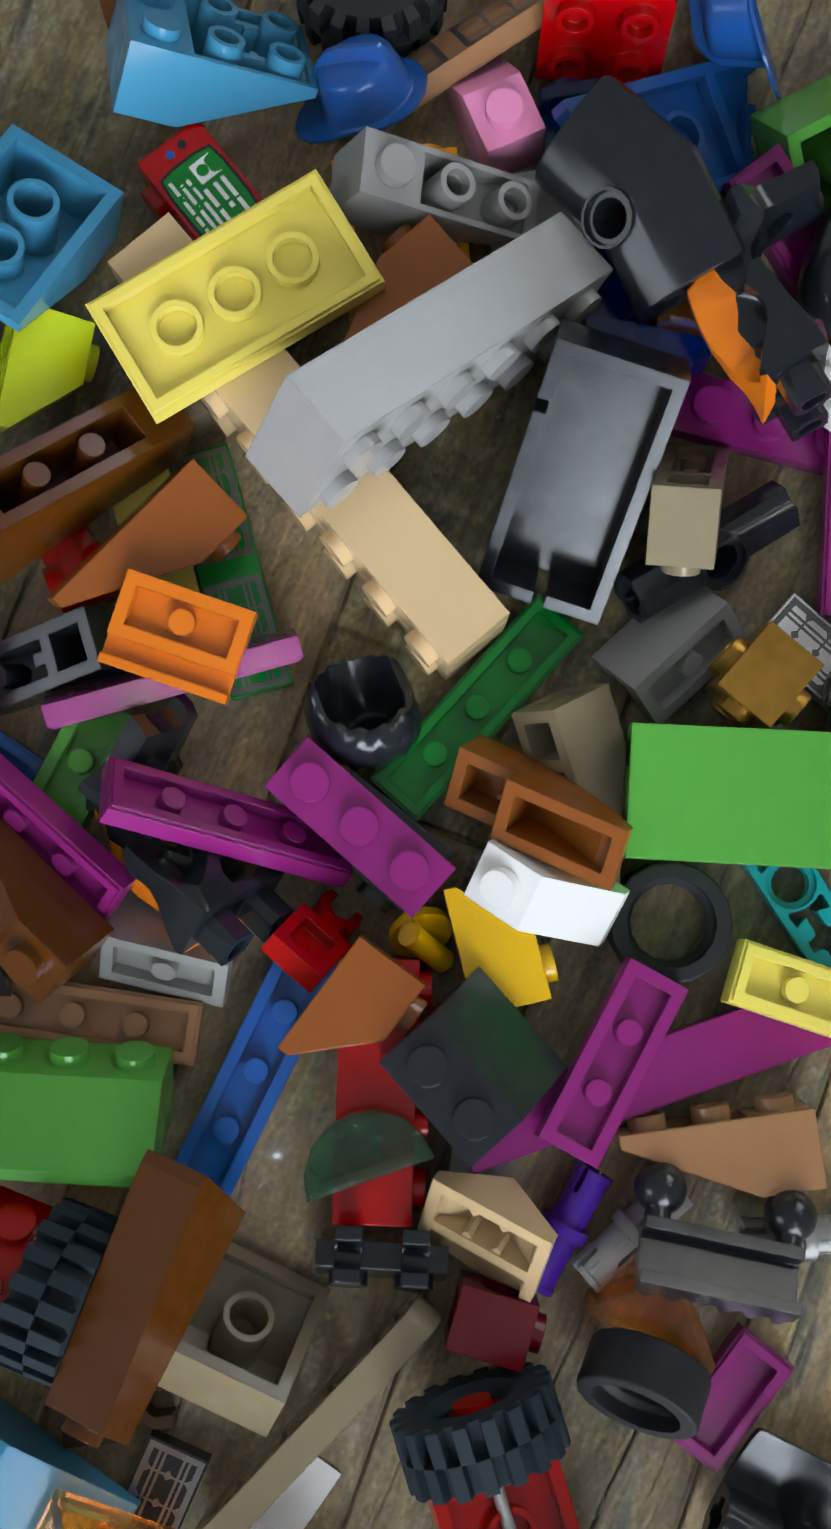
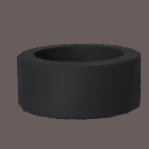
[607,861,733,983]
[576,1327,711,1440]

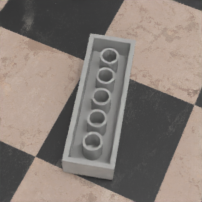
[245,211,613,518]

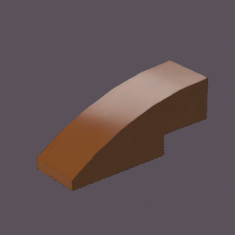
[444,735,633,891]

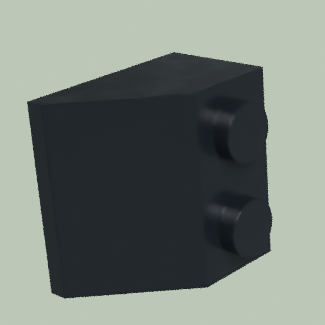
[379,967,567,1168]

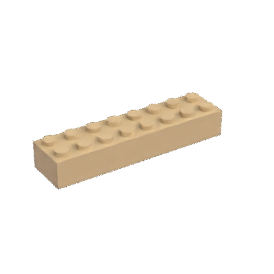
[108,212,510,681]

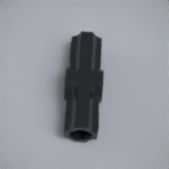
[613,480,800,623]

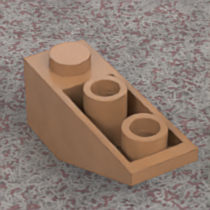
[613,1092,828,1198]

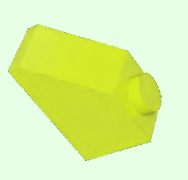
[0,309,100,436]

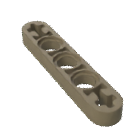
[195,1292,442,1529]

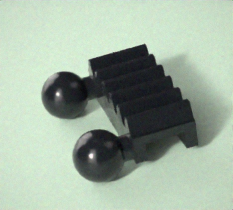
[633,1161,818,1324]

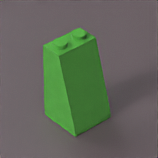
[623,723,831,869]

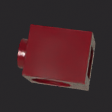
[444,1269,547,1372]

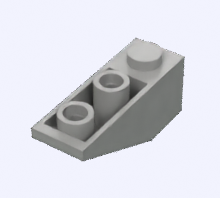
[330,126,539,246]

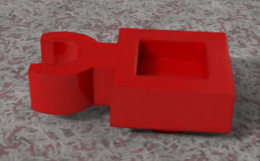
[261,890,363,993]

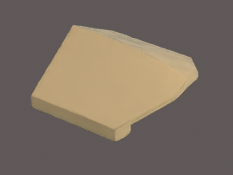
[417,1170,558,1303]

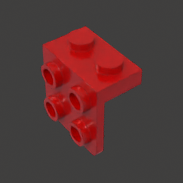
[535,0,677,84]

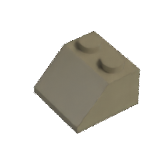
[158,1242,331,1437]

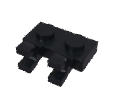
[315,1226,449,1292]

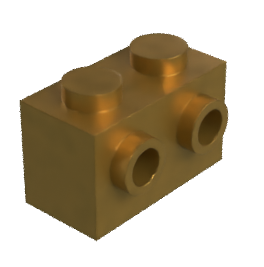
[705,621,824,728]

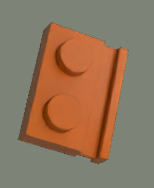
[97,568,258,705]

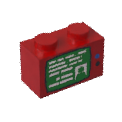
[137,123,263,241]

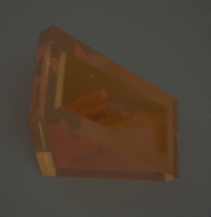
[584,1272,716,1376]

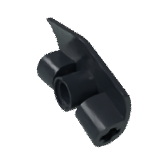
[535,75,745,322]
[702,1427,831,1529]

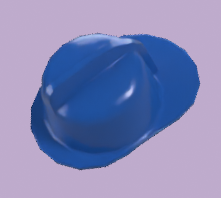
[689,0,781,100]
[295,34,428,144]

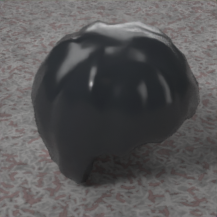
[304,655,421,771]

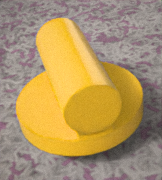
[389,906,454,973]

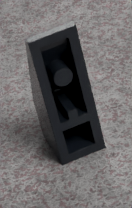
[0,605,130,716]

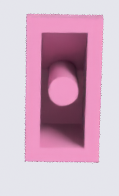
[442,55,546,174]

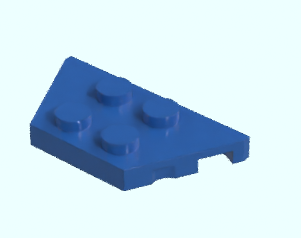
[551,61,757,196]

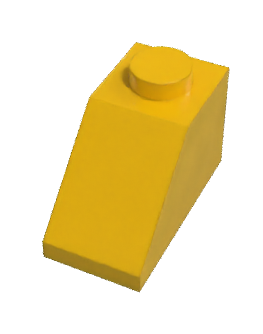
[442,887,559,1008]

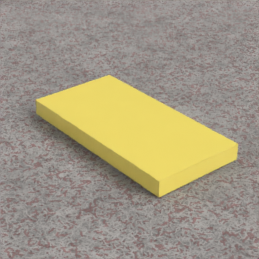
[85,169,385,424]

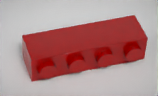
[332,955,432,1227]

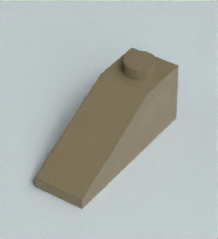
[645,442,729,577]
[511,683,626,884]

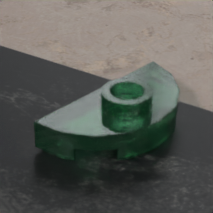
[303,1108,435,1203]

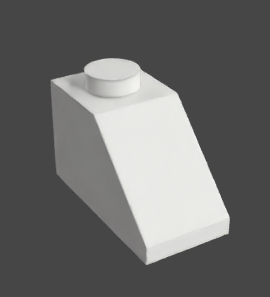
[464,839,630,946]

